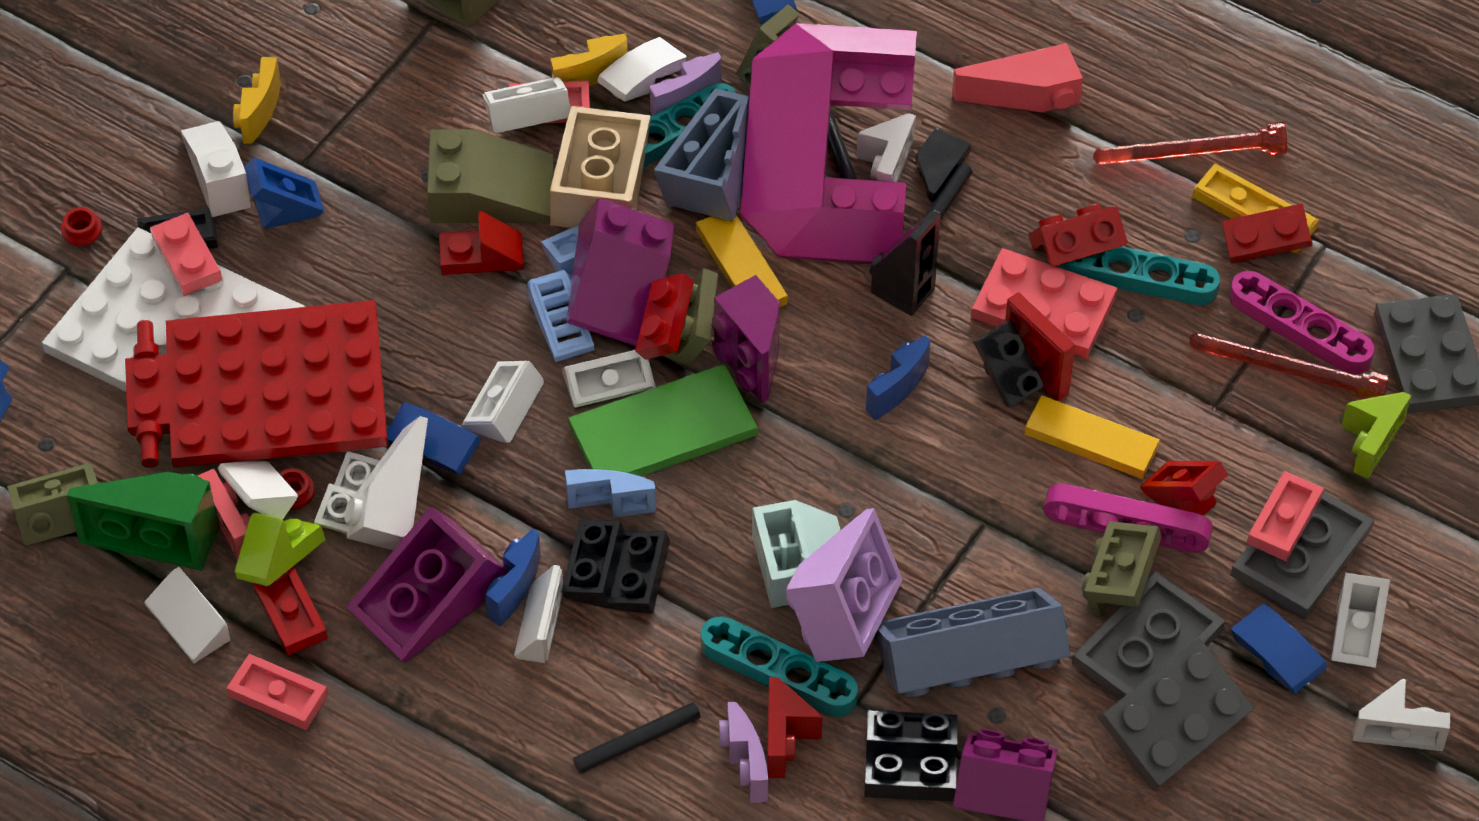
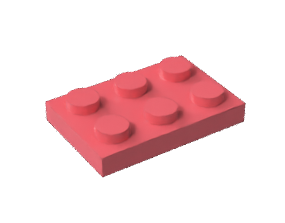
[971,248,1118,359]

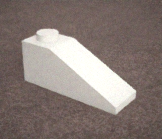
[181,121,251,217]
[345,416,428,550]

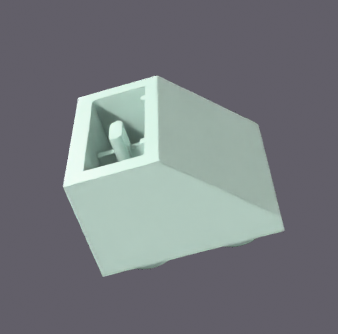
[752,500,840,608]

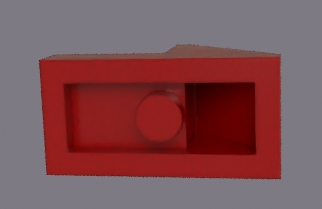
[439,211,524,275]
[1140,461,1228,516]
[767,677,823,778]

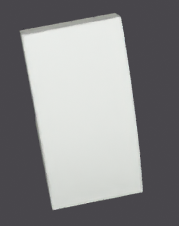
[598,37,687,102]
[314,451,380,534]

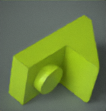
[1342,392,1412,479]
[235,513,326,586]

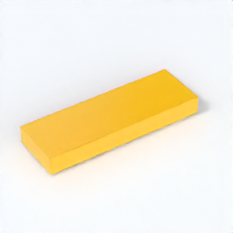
[1192,164,1319,254]
[696,214,788,307]
[1024,395,1160,480]

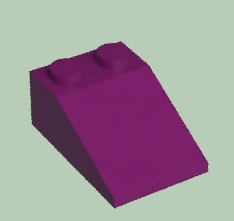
[566,198,674,346]
[346,506,509,663]

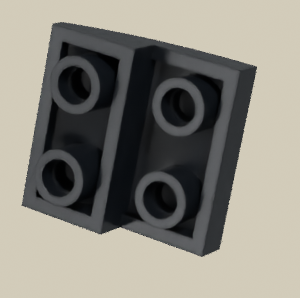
[561,520,670,613]
[864,710,957,802]

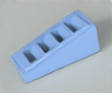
[527,270,595,362]

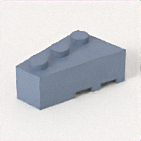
[654,88,750,221]

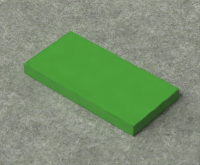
[568,364,758,476]

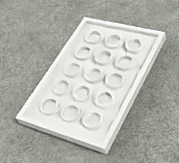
[42,227,306,392]

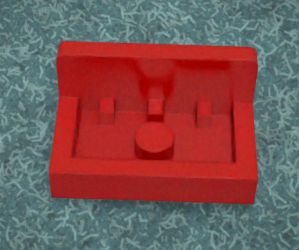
[1028,203,1128,266]

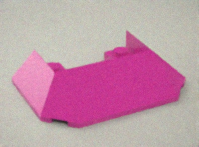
[740,23,917,264]

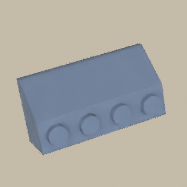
[874,587,1071,697]

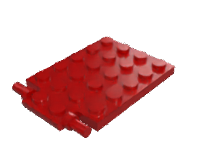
[125,300,388,468]

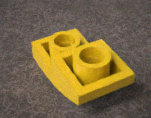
[551,34,627,87]
[233,57,281,144]

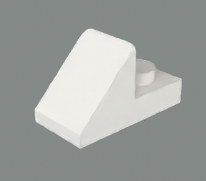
[857,113,916,182]
[1331,572,1390,668]
[1353,679,1450,751]

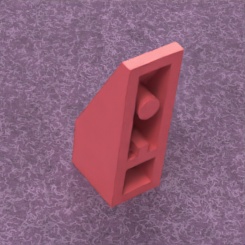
[952,43,1083,112]

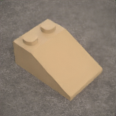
[550,106,650,228]

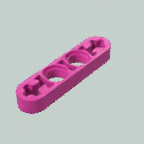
[1229,271,1374,375]
[1043,484,1213,553]

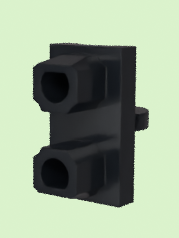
[973,320,1045,407]

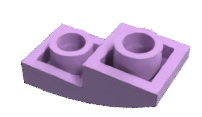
[650,52,721,116]
[719,702,768,803]

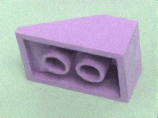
[786,508,903,662]

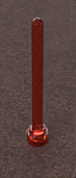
[1093,122,1288,164]
[1189,333,1389,399]

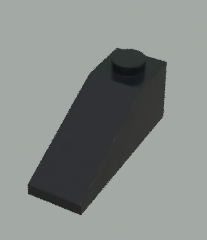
[869,210,941,316]

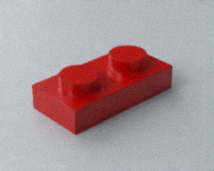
[1222,203,1312,264]
[635,273,694,360]
[252,566,328,656]

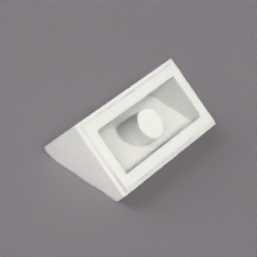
[482,77,570,133]
[562,350,655,408]
[462,361,544,443]
[217,460,298,520]
[514,565,563,663]
[144,567,231,664]

